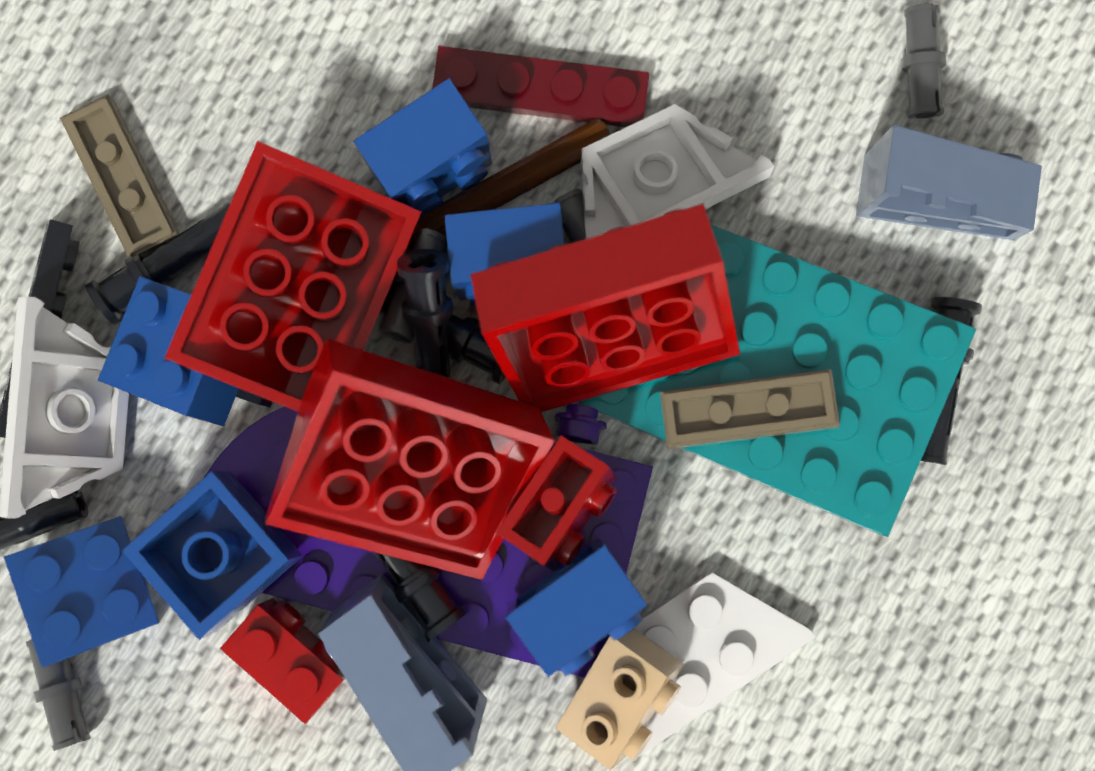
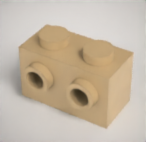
[556,629,684,770]

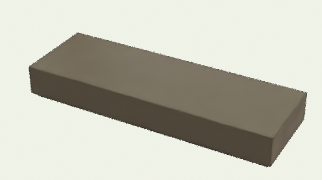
[60,94,180,257]
[660,369,840,449]

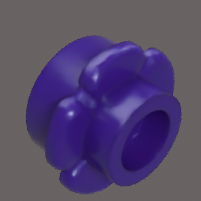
[554,404,607,445]

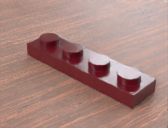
[432,46,649,128]

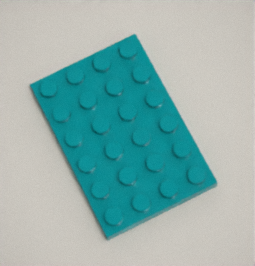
[577,224,976,538]

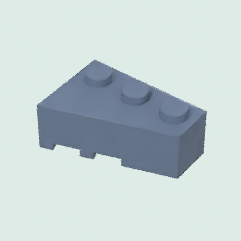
[856,125,1042,240]
[318,573,487,771]

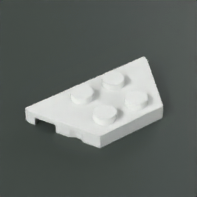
[581,104,774,239]
[0,296,129,518]
[634,571,816,756]

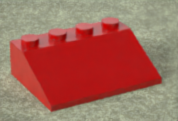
[164,141,421,411]
[470,204,740,412]
[265,339,555,580]

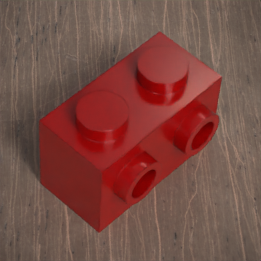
[496,436,617,572]
[220,598,346,724]

